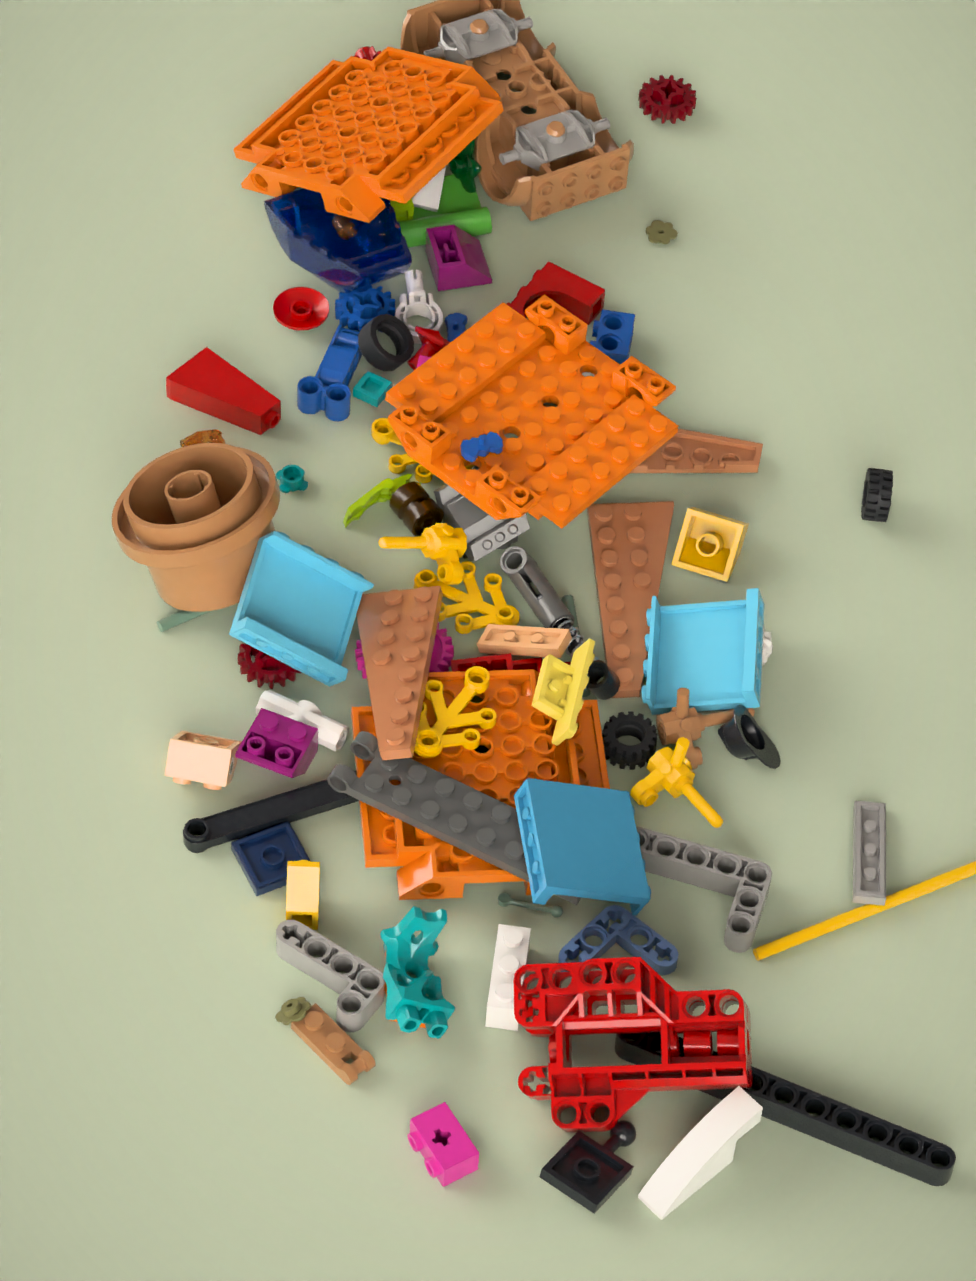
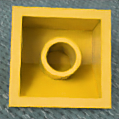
[671,507,749,582]

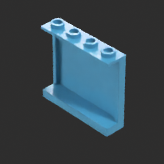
[514,778,651,916]

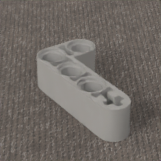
[276,920,385,1032]

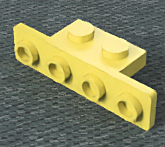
[531,638,595,746]

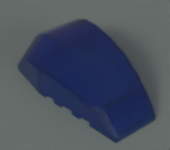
[264,188,412,293]

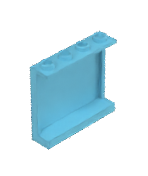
[229,531,374,687]
[641,588,765,715]

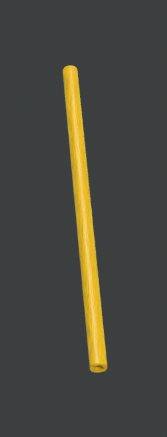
[753,861,976,961]

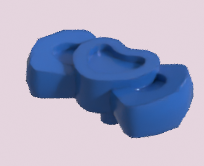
[444,313,468,342]
[460,432,503,462]

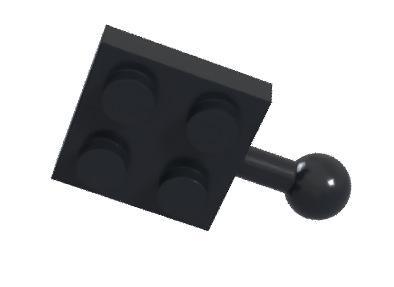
[539,1120,636,1214]

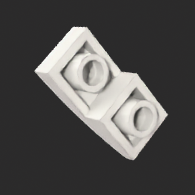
[412,166,446,212]

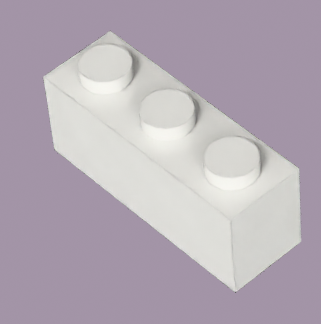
[485,924,531,1031]

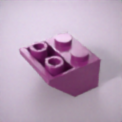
[425,225,492,291]
[235,708,318,778]

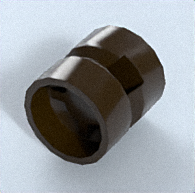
[389,481,444,536]

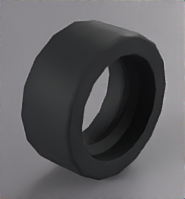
[358,314,414,371]

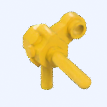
[378,523,467,585]
[630,737,723,828]

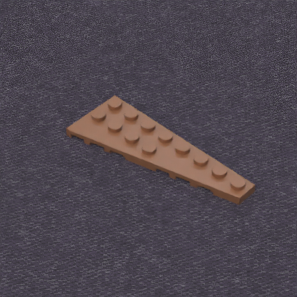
[356,586,443,761]

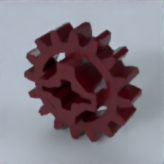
[638,75,697,124]
[238,644,302,689]

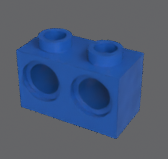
[590,309,635,365]

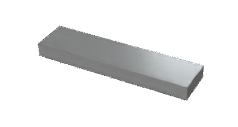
[853,801,886,906]

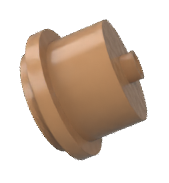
[111,443,280,612]

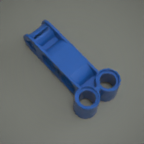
[297,324,362,422]

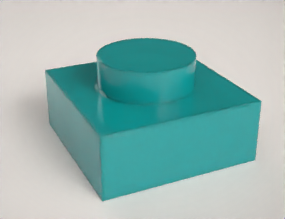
[353,371,392,407]

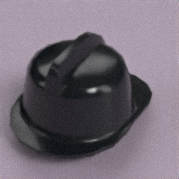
[718,705,781,769]

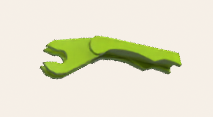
[343,474,421,528]

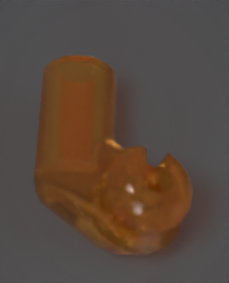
[332,214,357,240]
[180,429,225,448]

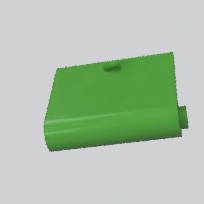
[380,174,492,250]

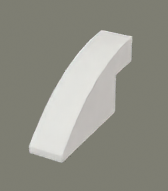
[638,1086,763,1220]

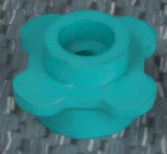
[276,465,308,493]

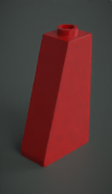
[166,347,281,435]

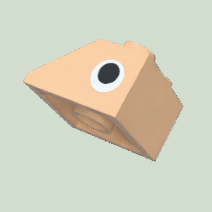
[164,731,242,790]

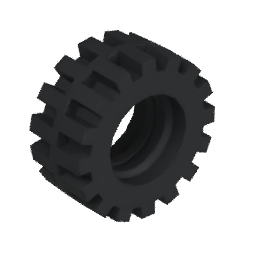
[861,468,893,522]
[602,711,657,770]

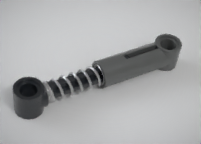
[500,546,620,700]

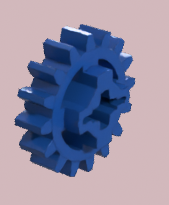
[335,283,396,333]

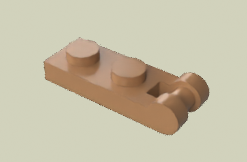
[291,1003,376,1085]

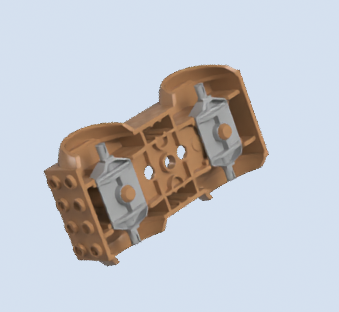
[400,0,634,221]

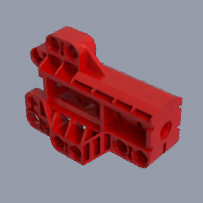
[514,957,752,1133]

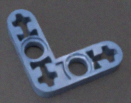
[558,905,679,975]

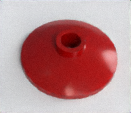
[273,287,329,330]

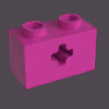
[407,1102,479,1187]

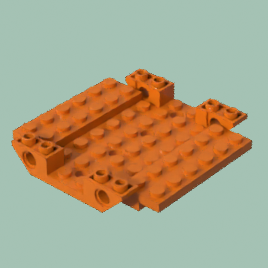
[233,47,504,223]
[385,294,679,529]
[351,669,610,900]

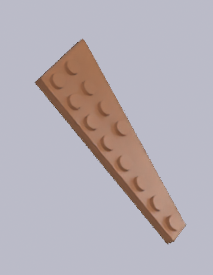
[543,404,763,473]
[587,501,674,698]

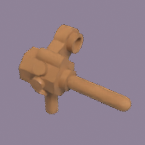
[656,688,755,770]

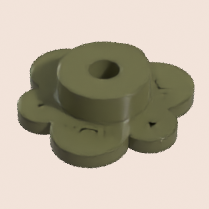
[646,220,678,244]
[275,997,311,1025]

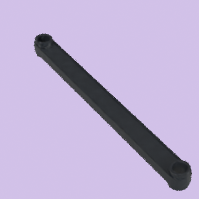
[183,745,489,853]

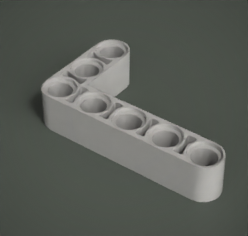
[636,827,772,953]

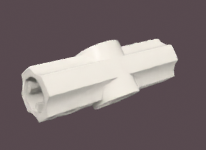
[256,689,349,752]

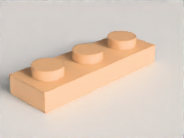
[477,624,572,658]

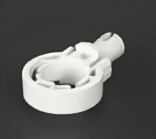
[395,269,443,344]

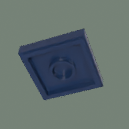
[231,821,310,896]

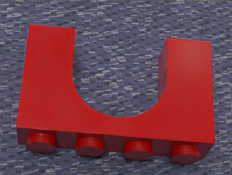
[507,261,605,325]

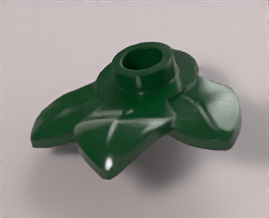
[449,140,482,193]

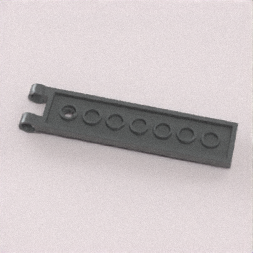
[327,731,582,905]

